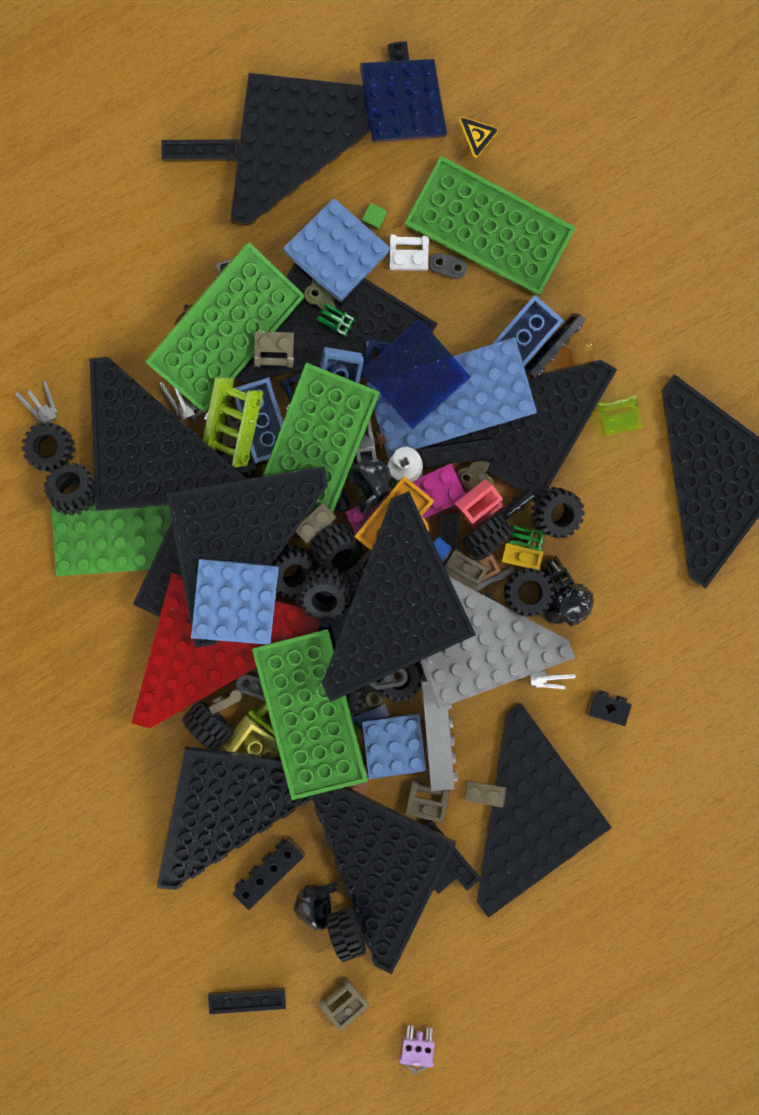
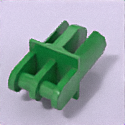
[317,302,356,337]
[508,525,546,551]

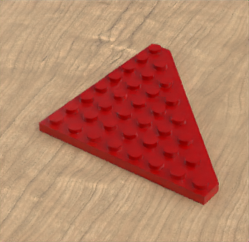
[131,573,320,728]

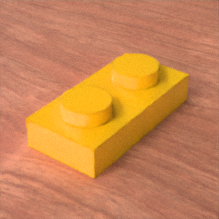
[501,543,543,570]

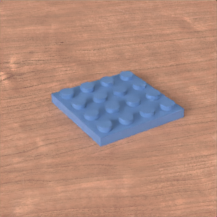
[283,198,391,302]
[191,559,279,645]

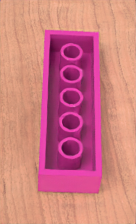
[346,464,465,547]

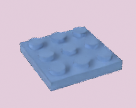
[361,713,426,779]

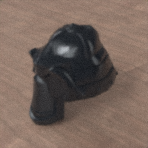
[351,460,392,516]
[544,583,594,627]
[293,882,338,931]

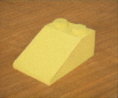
[223,715,281,758]

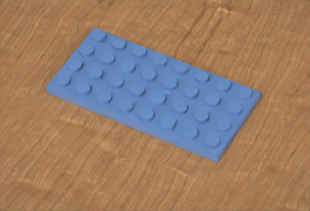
[367,337,537,458]

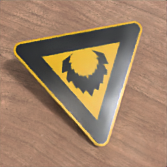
[459,117,498,158]

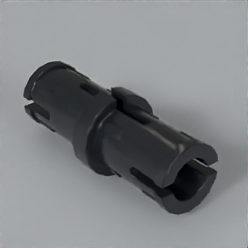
[499,488,537,520]

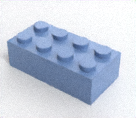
[492,295,564,366]
[234,378,284,465]

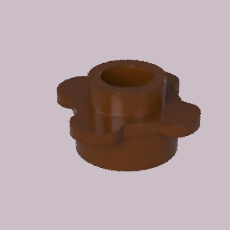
[373,431,387,450]

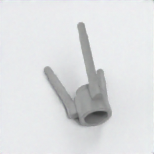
[15,381,58,424]

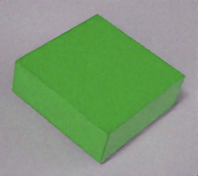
[362,203,388,230]

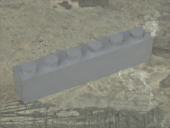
[421,675,457,791]

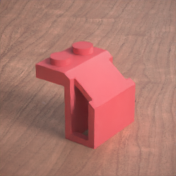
[455,479,503,530]

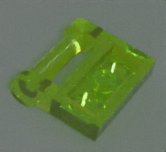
[597,395,643,437]

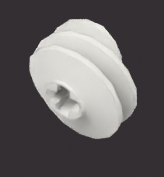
[388,447,423,483]

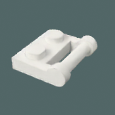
[390,235,429,271]

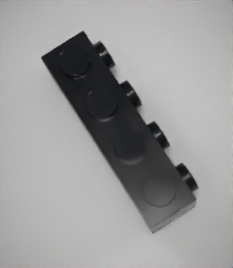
[233,836,305,911]

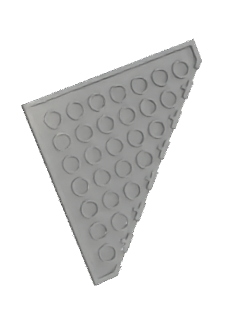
[421,578,575,709]

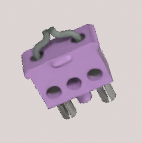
[399,1025,434,1074]

